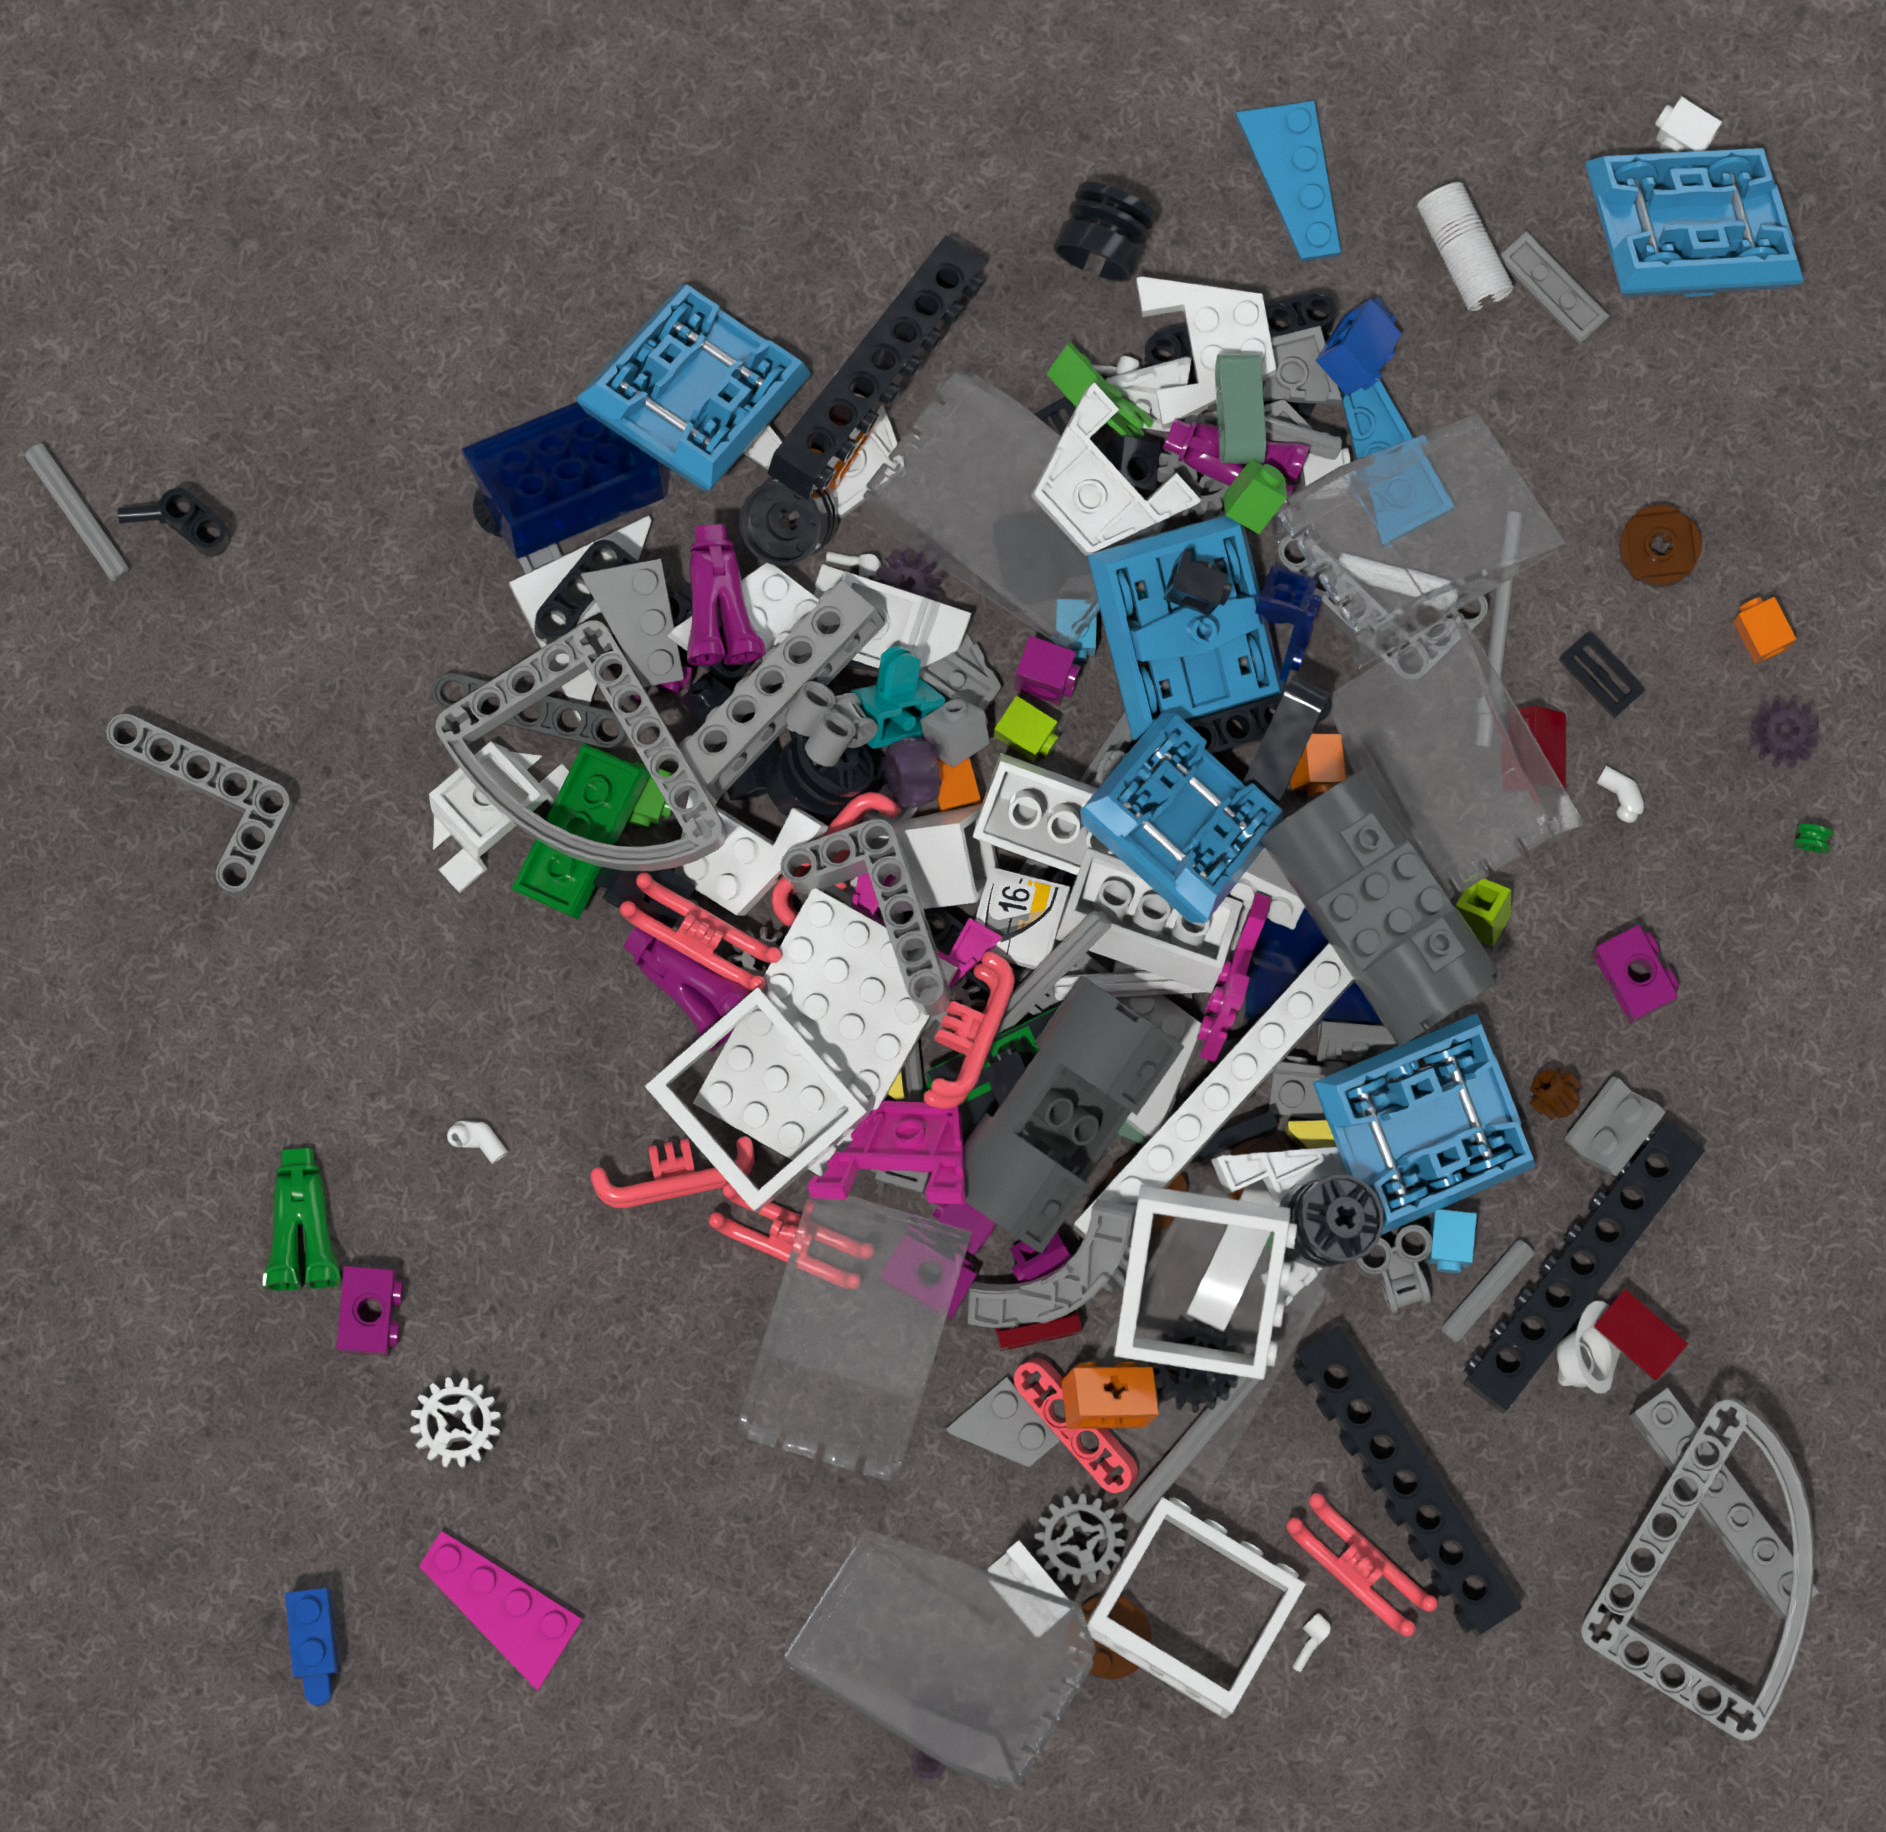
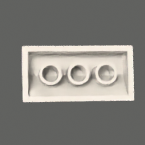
[972,753,1121,875]
[1055,848,1243,993]

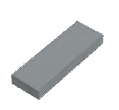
[1498,231,1610,344]

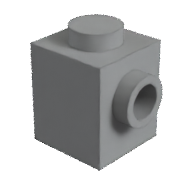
[921,696,990,768]

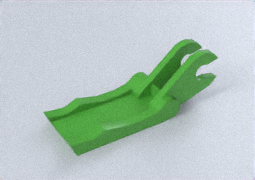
[1046,341,1153,440]

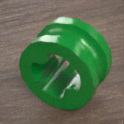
[1793,824,1834,854]

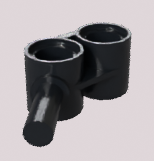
[118,488,230,557]

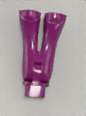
[1163,419,1310,520]
[687,524,766,666]
[623,927,752,1052]

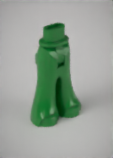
[262,1148,342,1291]

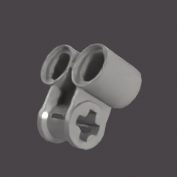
[785,681,878,767]
[1353,1225,1432,1315]

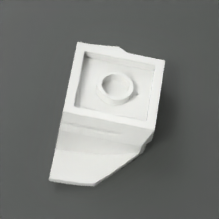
[814,564,972,669]
[429,741,569,893]

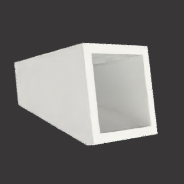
[871,804,999,912]

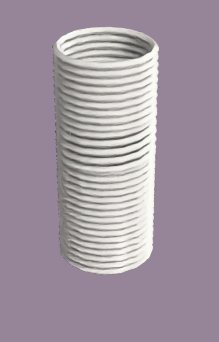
[1417,182,1514,311]

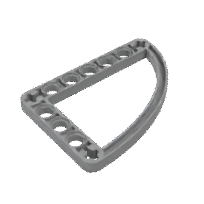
[435,620,727,871]
[1581,1398,1815,1740]

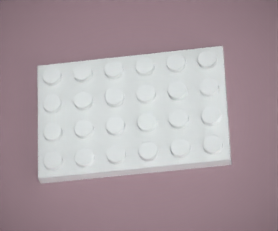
[693,888,958,1176]

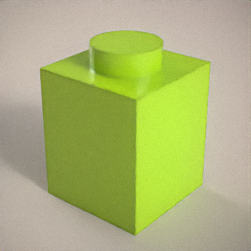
[994,696,1059,763]
[1455,874,1512,946]

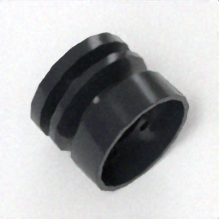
[1053,182,1156,282]
[739,479,838,566]
[764,734,874,825]
[1279,1175,1384,1268]

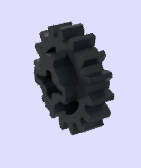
[1149,1321,1237,1413]

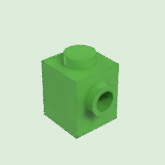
[1223,459,1287,534]
[627,761,674,829]

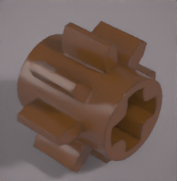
[1529,1067,1581,1120]

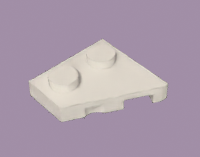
[1106,357,1191,432]

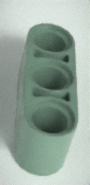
[1215,353,1266,464]

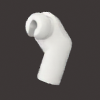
[1597,765,1645,823]
[447,1121,508,1164]

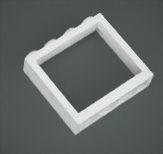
[645,987,870,1214]
[1114,1185,1297,1380]
[1082,1497,1306,1719]

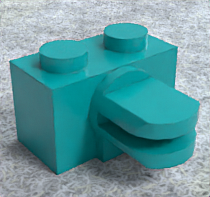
[851,646,945,749]

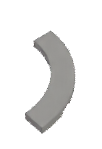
[968,1199,1137,1328]

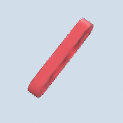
[1014,1358,1138,1493]

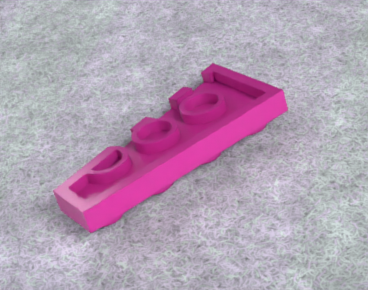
[419,1531,583,1691]

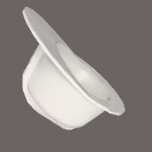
[1557,1301,1620,1394]

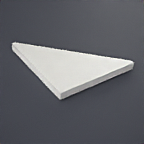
[509,516,651,722]

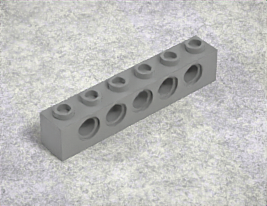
[673,580,885,801]
[1629,1388,1819,1619]

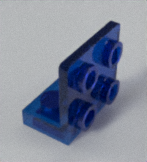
[1255,566,1322,683]

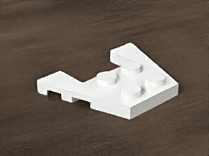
[1136,277,1276,429]
[743,370,906,519]
[1030,382,1201,556]
[667,562,826,732]
[675,790,829,916]
[1114,995,1201,1140]
[1211,1147,1348,1307]

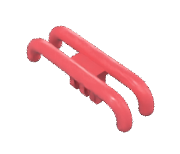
[771,792,901,926]
[619,872,782,992]
[924,951,1015,1109]
[590,1136,755,1208]
[709,1182,875,1289]
[1286,1493,1438,1637]

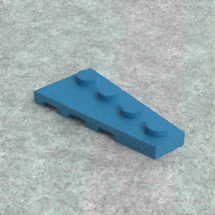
[1235,101,1341,262]
[1339,379,1453,550]

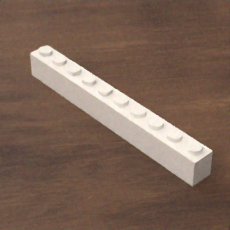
[1073,943,1354,1238]

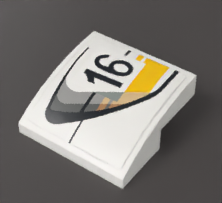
[975,867,1070,969]

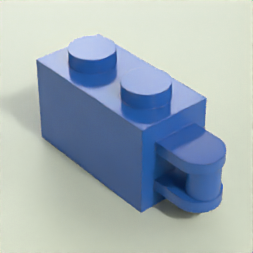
[1315,297,1402,396]
[285,1588,340,1706]

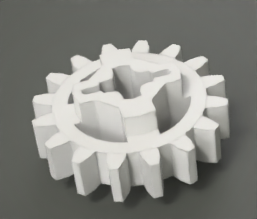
[410,1378,501,1469]

